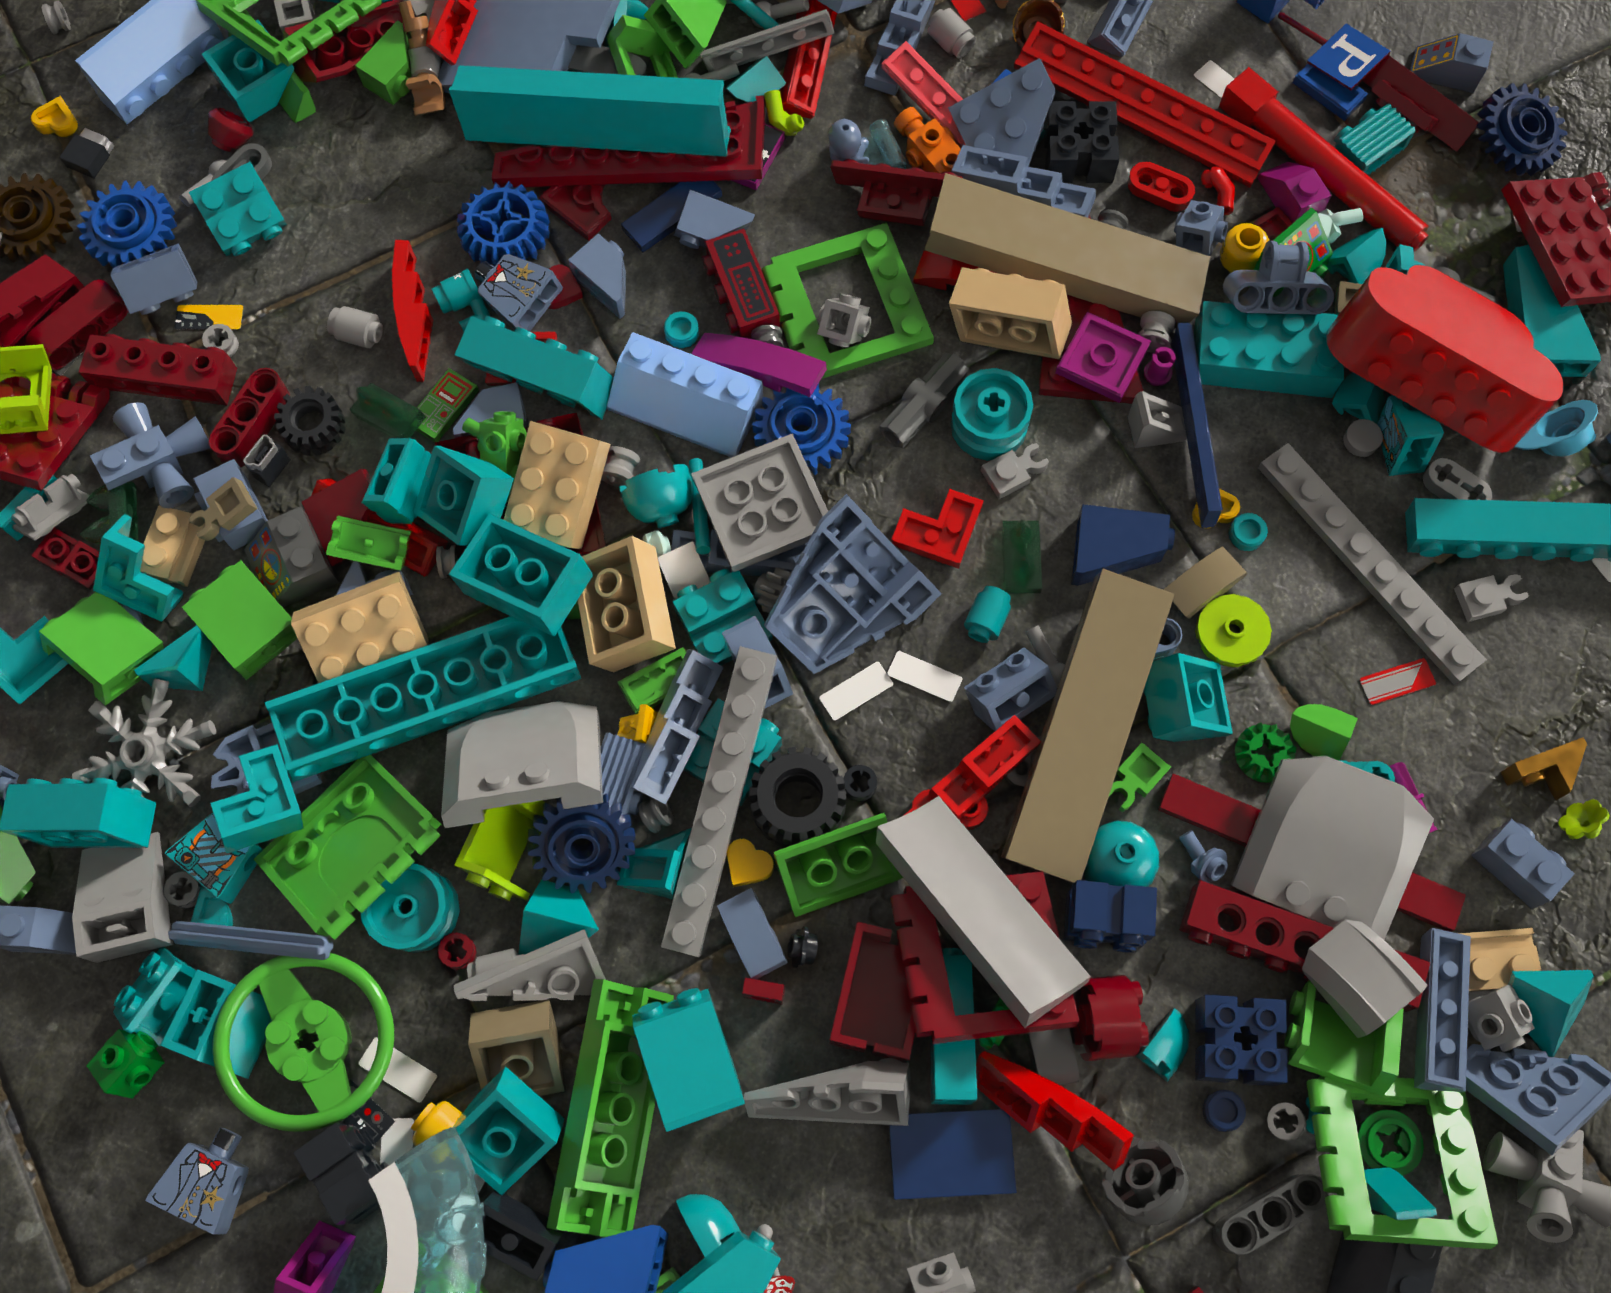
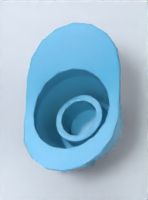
[1514,400,1598,457]

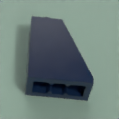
[1071,504,1175,586]

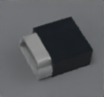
[59,128,114,179]
[243,435,291,487]

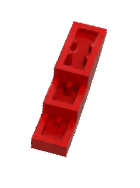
[426,0,478,66]
[392,240,434,382]
[903,715,1041,820]
[976,1051,1134,1171]

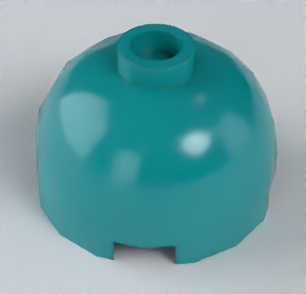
[618,464,694,528]
[1084,821,1159,887]

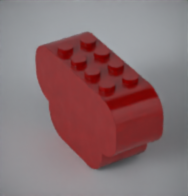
[1326,265,1563,452]

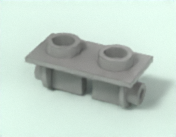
[11,474,93,541]

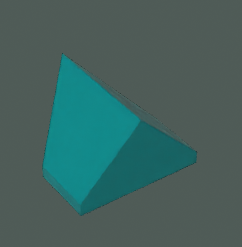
[134,625,213,691]
[617,828,692,899]
[518,879,599,955]
[1508,970,1594,1057]

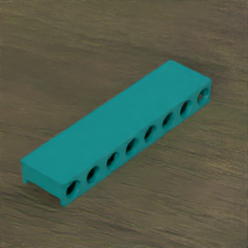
[449,65,731,157]
[265,616,581,782]

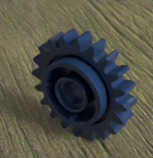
[1476,83,1568,176]
[528,794,636,894]

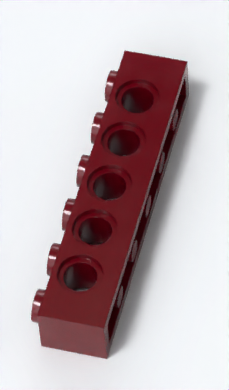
[1179,880,1431,1013]

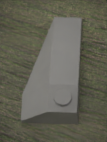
[744,1058,911,1126]

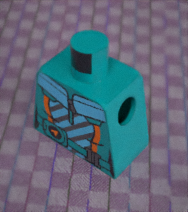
[1377,391,1444,476]
[165,813,264,904]

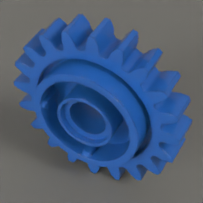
[77,181,177,268]
[752,384,851,475]

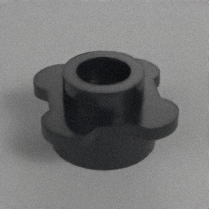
[787,926,818,968]

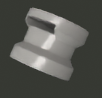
[1137,311,1176,353]
[601,446,640,487]

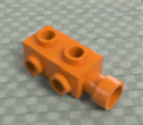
[894,107,961,173]

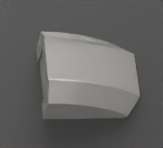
[1302,920,1428,1038]

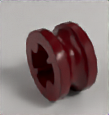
[438,932,477,970]

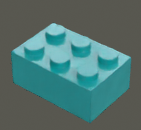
[449,514,593,637]
[0,778,156,848]

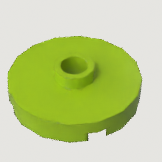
[1195,594,1272,668]

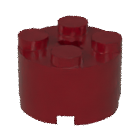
[1071,975,1149,1061]

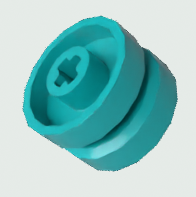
[951,368,1033,461]
[361,863,460,953]

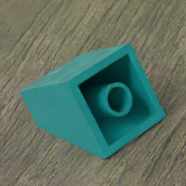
[632,988,745,1132]

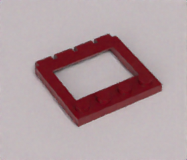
[890,871,1079,1044]

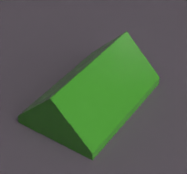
[774,813,903,917]

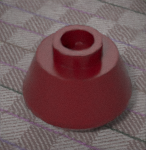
[208,107,254,152]

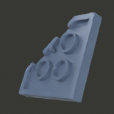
[948,58,1055,164]
[1466,1044,1611,1155]

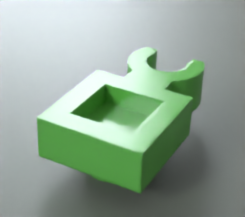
[1108,743,1171,812]

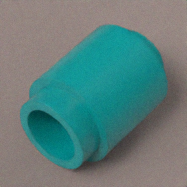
[964,586,1011,643]

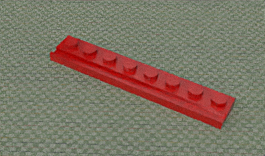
[1014,21,1276,188]

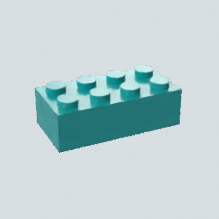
[1194,301,1344,398]

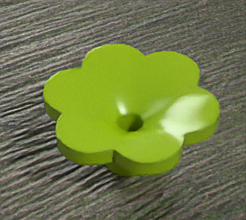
[1558,799,1610,839]

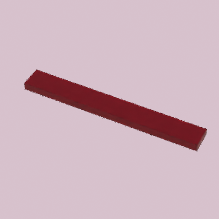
[1158,773,1466,932]

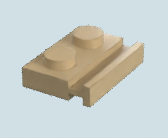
[140,505,205,587]
[1458,928,1541,992]

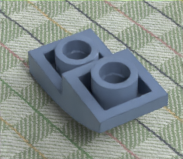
[717,888,788,979]

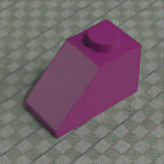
[1257,162,1332,223]
[273,1220,356,1293]

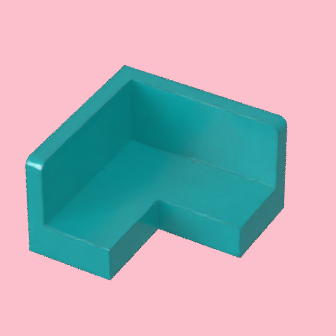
[93,514,183,622]
[0,616,68,705]
[210,744,304,853]

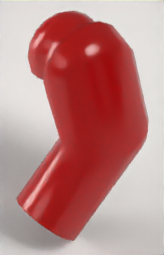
[1201,166,1235,215]

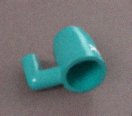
[431,269,491,332]

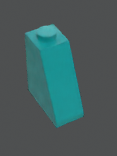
[662,1231,781,1293]

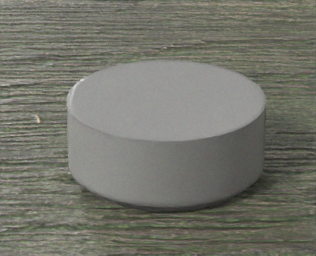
[1343,419,1383,457]

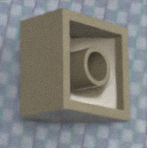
[468,999,565,1096]

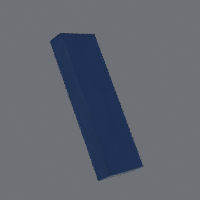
[621,181,722,253]

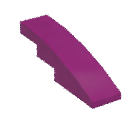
[691,333,827,397]

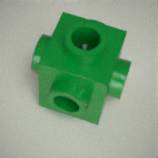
[86,1029,165,1099]

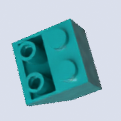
[160,969,272,1079]

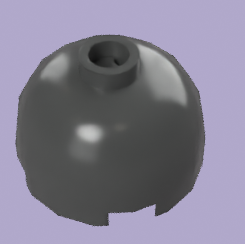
[1102,1138,1188,1225]

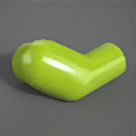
[764,90,804,136]

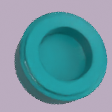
[664,311,699,348]
[1228,513,1268,551]

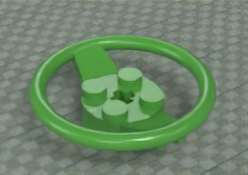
[213,953,394,1132]

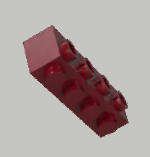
[79,334,238,406]

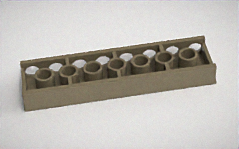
[924,173,1210,328]
[1001,569,1175,883]

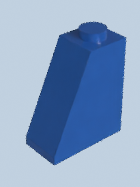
[543,1225,669,1293]

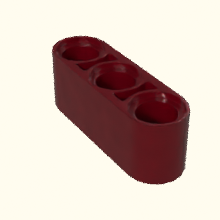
[26,279,129,370]
[209,368,290,468]

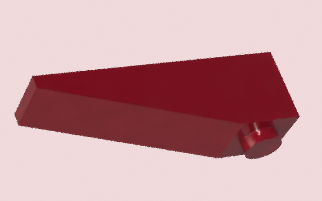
[283,0,408,83]

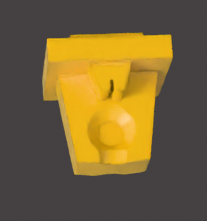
[617,704,658,744]

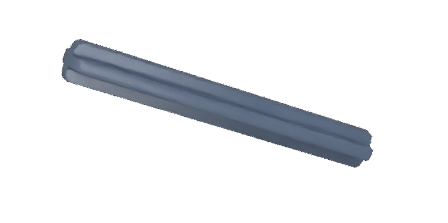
[168,921,333,960]

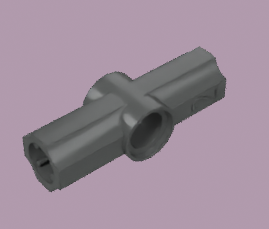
[879,353,969,449]

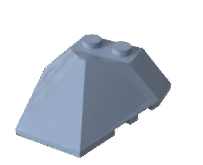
[764,494,942,674]

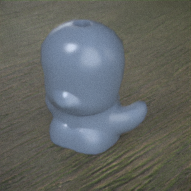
[828,119,869,164]

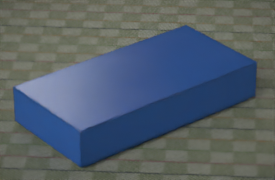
[1292,64,1368,121]

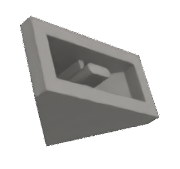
[1128,391,1187,448]

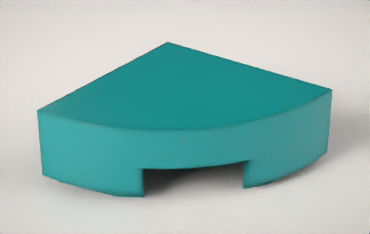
[191,887,233,926]

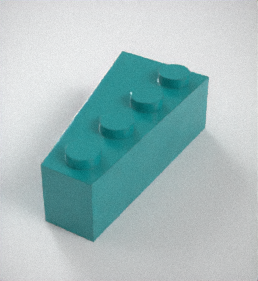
[455,316,614,420]

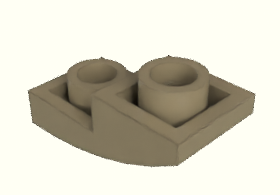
[1164,546,1248,619]

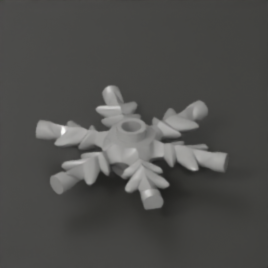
[72,679,216,807]

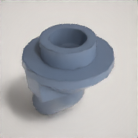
[1179,830,1228,883]

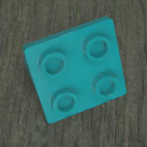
[113,947,197,1046]

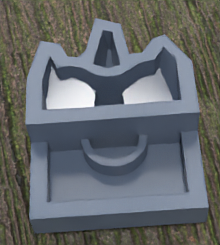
[211,723,323,796]

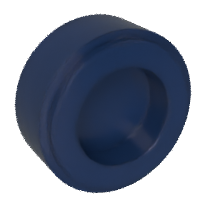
[1202,1090,1246,1132]

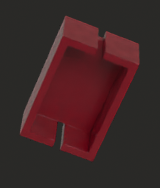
[829,921,922,1063]

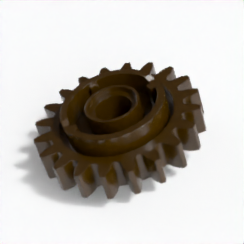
[0,173,76,263]

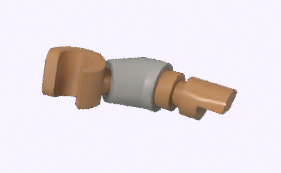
[399,1,445,116]

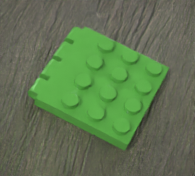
[253,754,441,940]

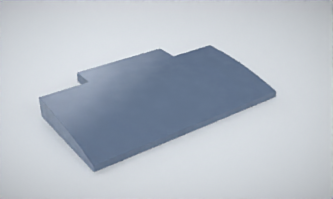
[438,0,620,93]

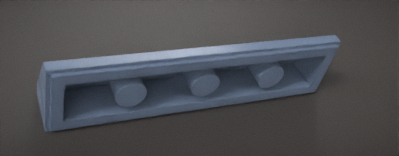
[1088,0,1153,57]
[1414,928,1471,1092]

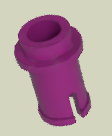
[1144,347,1176,386]

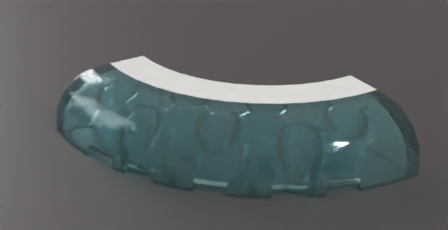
[368,1127,486,1293]

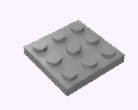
[691,433,828,572]

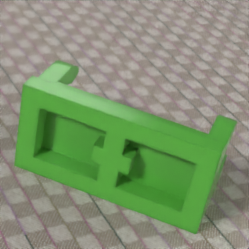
[326,515,411,571]

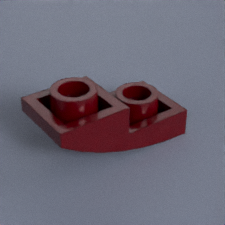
[31,527,99,590]

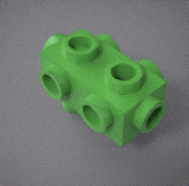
[462,411,527,502]

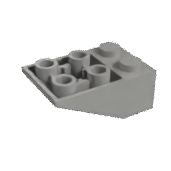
[72,832,173,963]

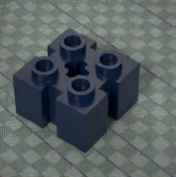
[1063,880,1157,953]
[1195,995,1288,1086]

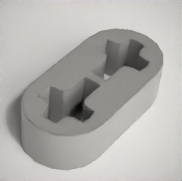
[1423,458,1492,500]

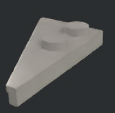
[453,929,606,1001]

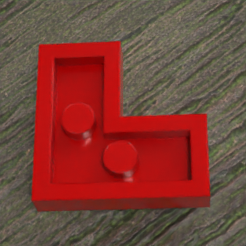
[891,489,984,569]

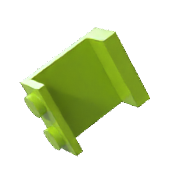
[454,800,545,902]

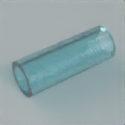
[869,119,908,169]

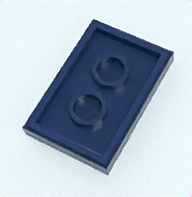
[889,1109,1017,1200]

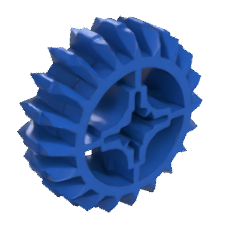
[457,181,550,266]

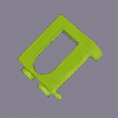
[0,344,52,434]

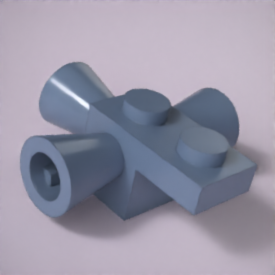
[90,402,211,508]

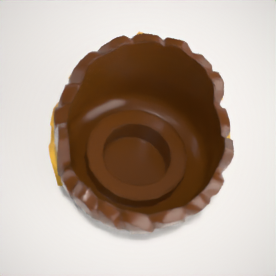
[1012,0,1065,49]

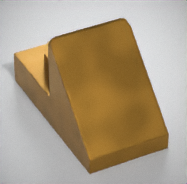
[1501,737,1587,800]

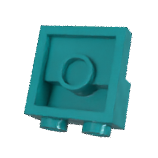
[189,162,287,256]
[673,569,773,665]
[683,698,782,806]

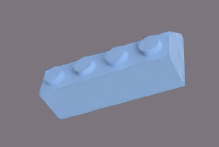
[75,0,225,124]
[607,332,763,458]

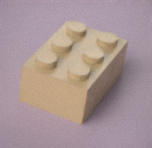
[949,267,1072,359]
[504,421,611,549]
[578,536,676,672]
[291,572,429,683]

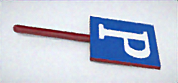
[1278,12,1391,90]

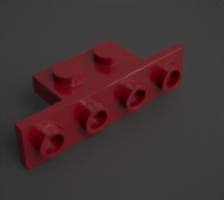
[1362,55,1479,152]
[830,159,963,226]

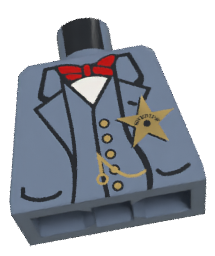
[475,254,563,331]
[145,1127,249,1234]

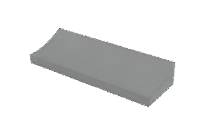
[876,796,1091,1028]

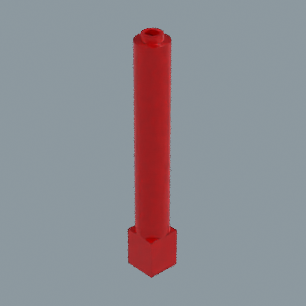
[1219,67,1429,252]

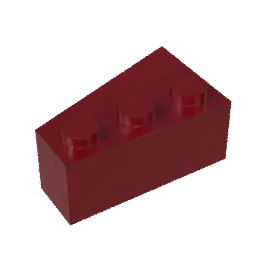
[0,254,84,347]

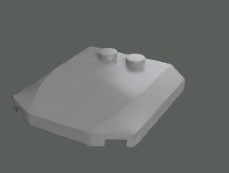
[441,701,603,828]
[1231,756,1434,940]

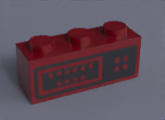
[702,228,780,339]

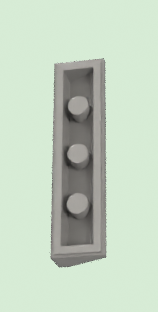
[700,9,834,72]

